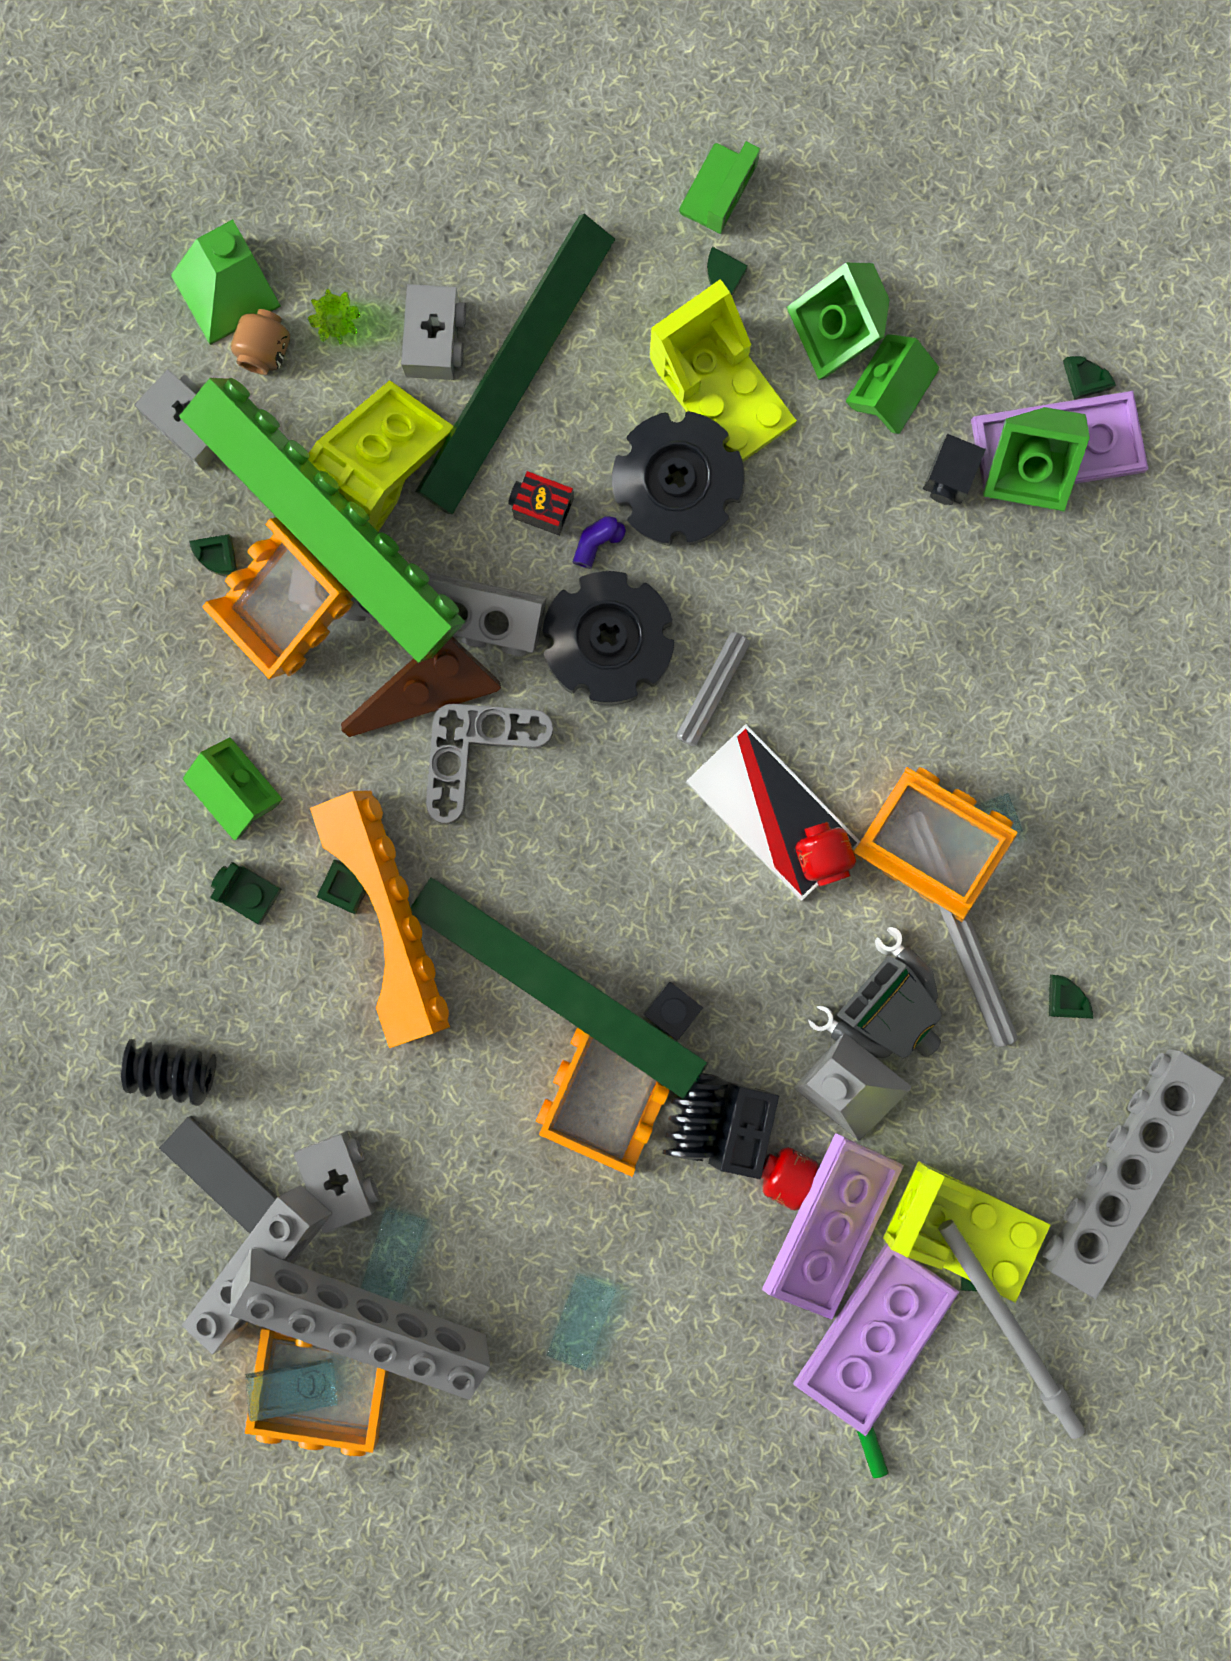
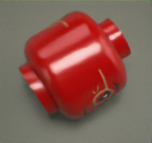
[795,822,856,887]
[761,1147,820,1211]

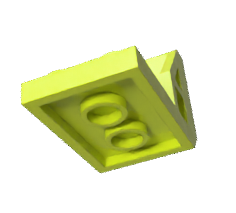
[650,279,797,462]
[308,380,454,532]
[883,1161,1050,1303]

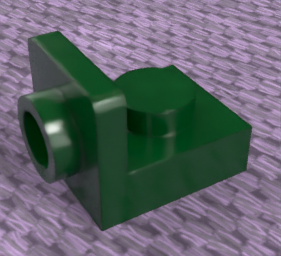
[210,862,282,925]

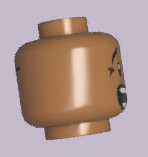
[231,309,290,375]

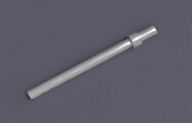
[938,1220,1085,1439]

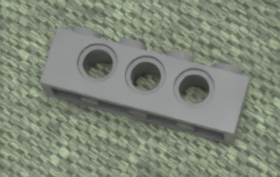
[182,1185,332,1355]

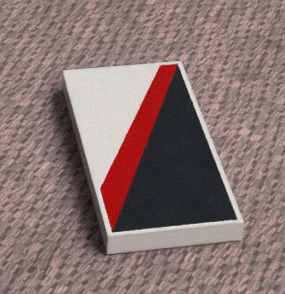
[686,724,860,901]

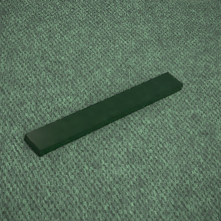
[415,213,615,514]
[410,877,709,1099]

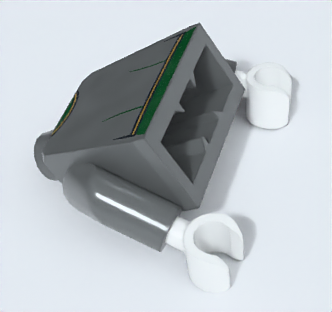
[808,927,942,1059]

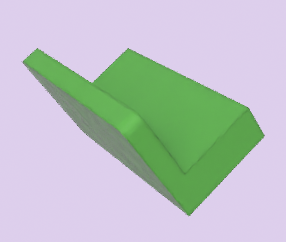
[679,141,760,234]
[845,334,939,434]
[183,737,283,840]

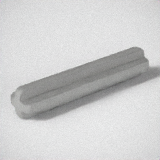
[677,632,750,746]

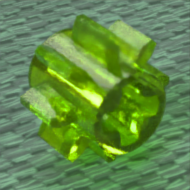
[308,289,361,344]

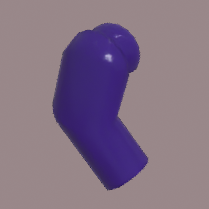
[572,516,626,569]

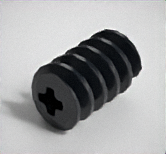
[121,1039,217,1106]
[663,1073,728,1161]

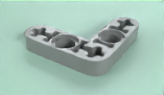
[426,704,553,824]

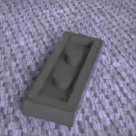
[159,1116,277,1233]

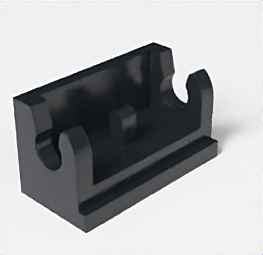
[708,1082,779,1180]

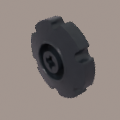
[612,411,745,546]
[542,571,675,705]

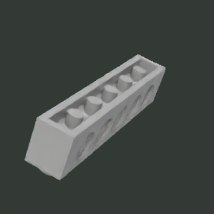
[289,557,547,656]
[1042,1049,1225,1300]
[230,1248,490,1400]

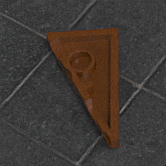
[341,636,501,737]

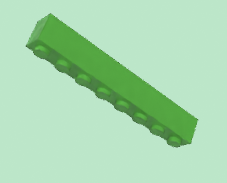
[179,378,465,663]

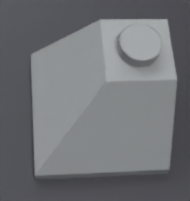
[794,1033,912,1141]

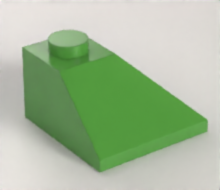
[171,219,281,345]
[787,262,890,380]
[983,407,1090,511]

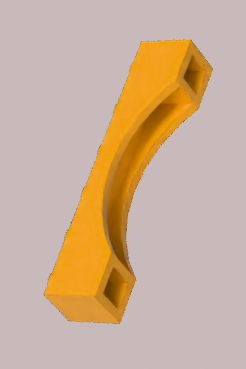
[310,791,450,1048]

